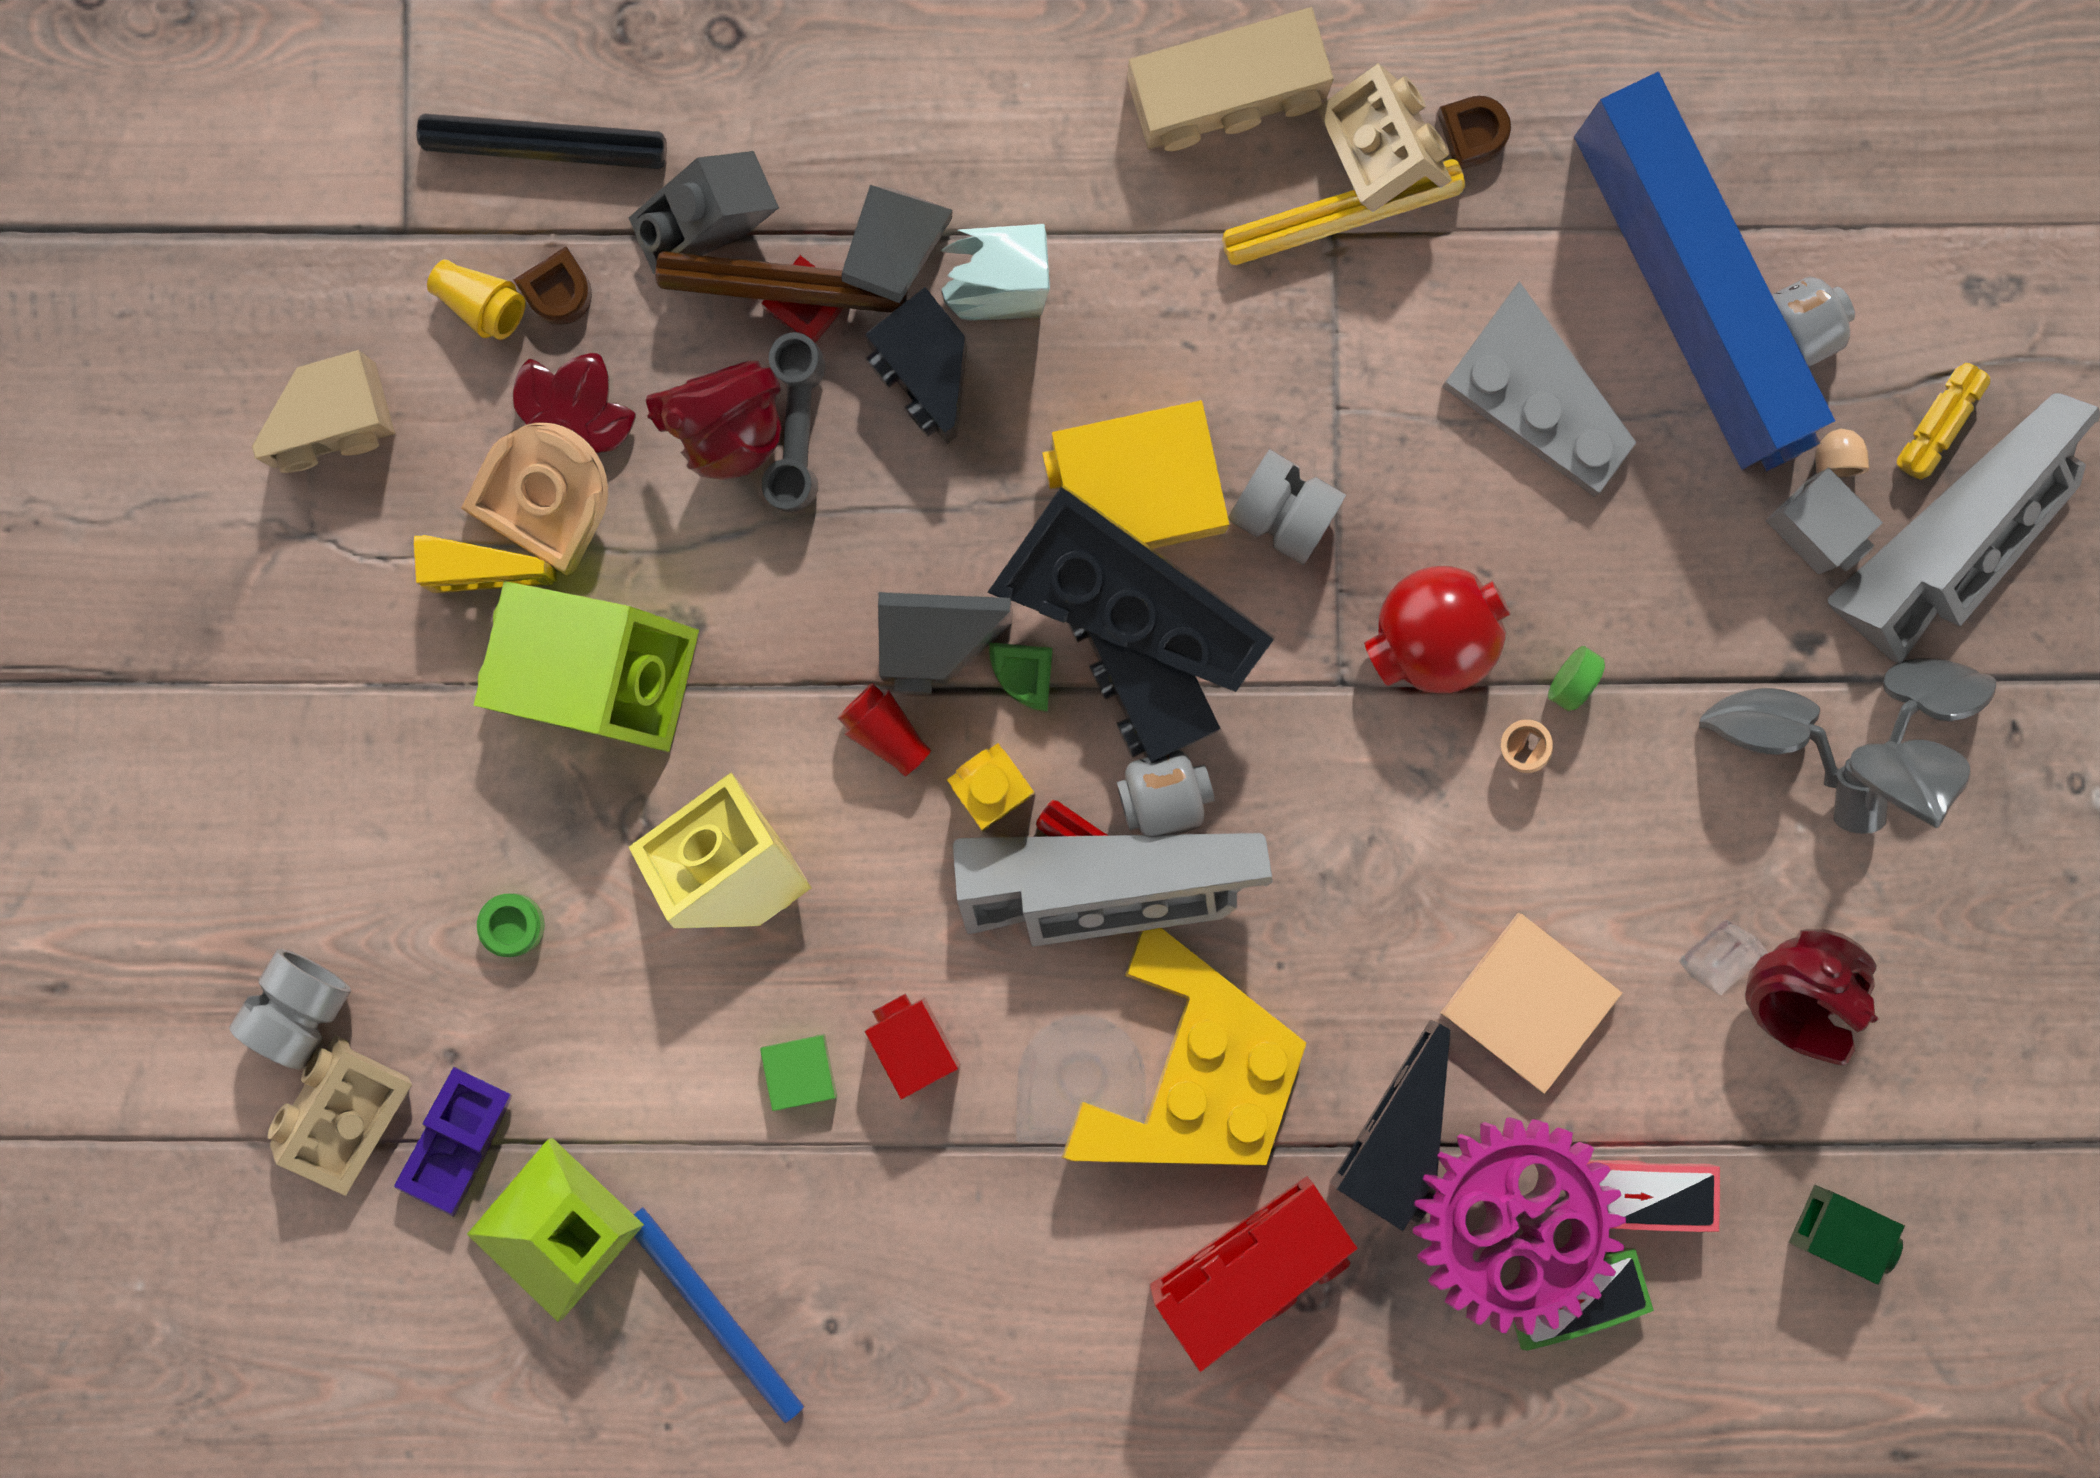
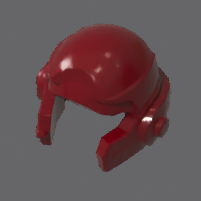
[645,361,782,480]
[1745,929,1878,1066]

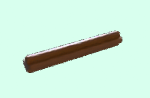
[655,252,908,313]

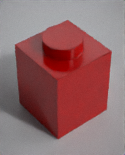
[864,993,961,1100]

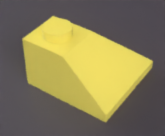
[629,773,811,928]

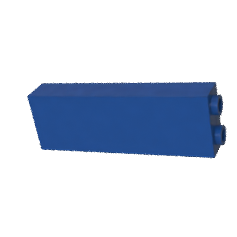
[1574,71,1835,472]

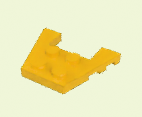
[1061,928,1307,1165]

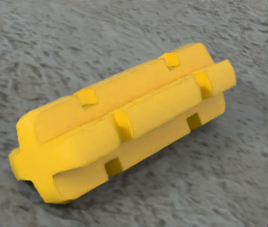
[1897,363,1990,480]

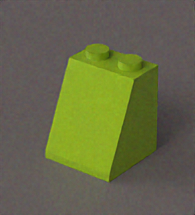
[473,581,699,752]

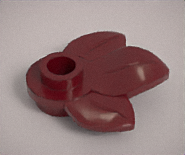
[513,353,636,453]

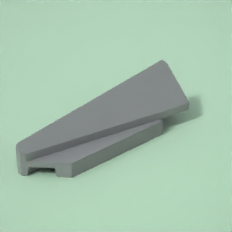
[1828,393,2100,664]
[953,833,1273,947]

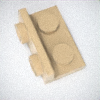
[1317,63,1452,212]
[268,1035,412,1196]

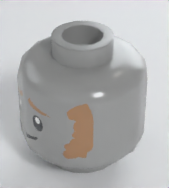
[1772,276,1855,367]
[1116,750,1215,837]

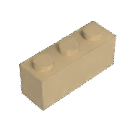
[1127,7,1334,151]

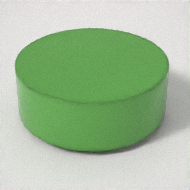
[1548,646,1605,711]
[477,893,545,957]

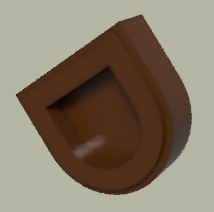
[1437,96,1511,169]
[513,246,592,325]

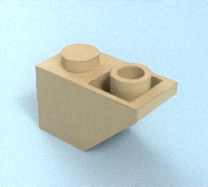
[252,350,395,473]

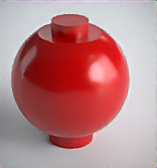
[1364,566,1511,694]

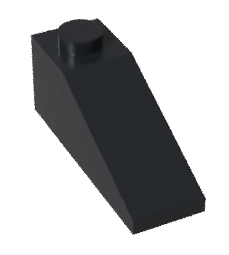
[1330,1020,1451,1231]

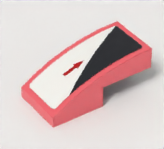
[1587,1160,1720,1232]

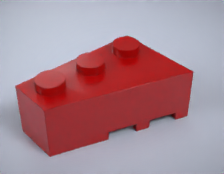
[1150,1176,1358,1373]

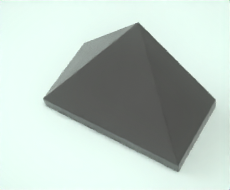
[842,185,953,303]

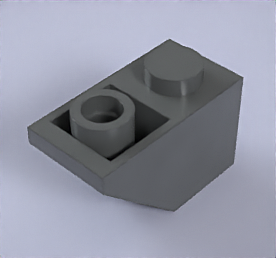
[629,151,779,274]

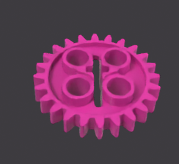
[1413,1117,1626,1335]

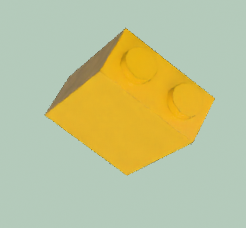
[1042,400,1230,549]

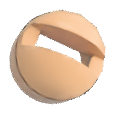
[1815,429,1869,478]
[1501,720,1553,773]

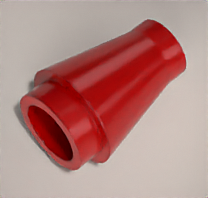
[837,683,932,777]

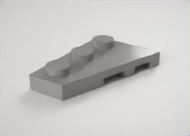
[1442,281,1636,497]

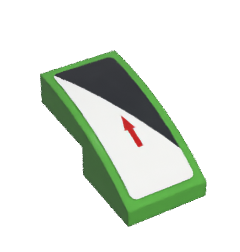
[1513,1248,1654,1351]

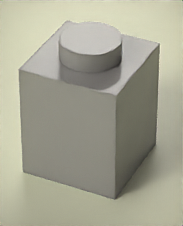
[1765,468,1883,575]

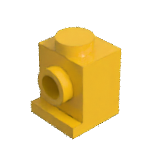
[947,743,1035,831]

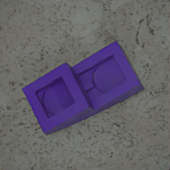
[394,1067,512,1217]

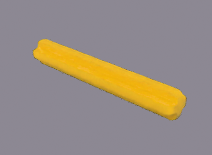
[1222,159,1465,265]

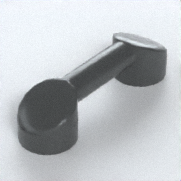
[762,333,825,512]

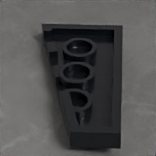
[987,485,1275,692]

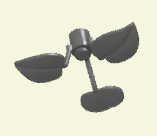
[1699,658,1996,834]

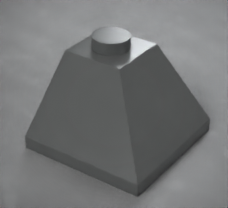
[878,592,1013,694]

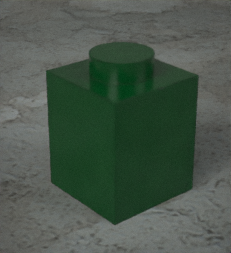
[1789,1184,1905,1285]

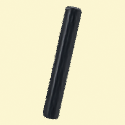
[416,113,667,169]

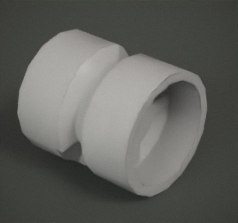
[1228,449,1346,565]
[229,949,351,1070]

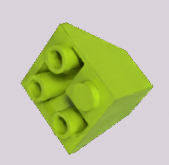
[467,1138,644,1322]

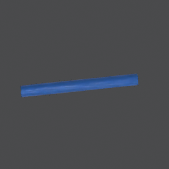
[634,1207,805,1424]

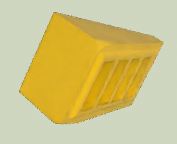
[414,535,557,593]

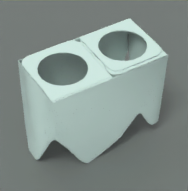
[941,224,1050,321]

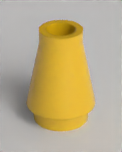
[427,259,526,340]

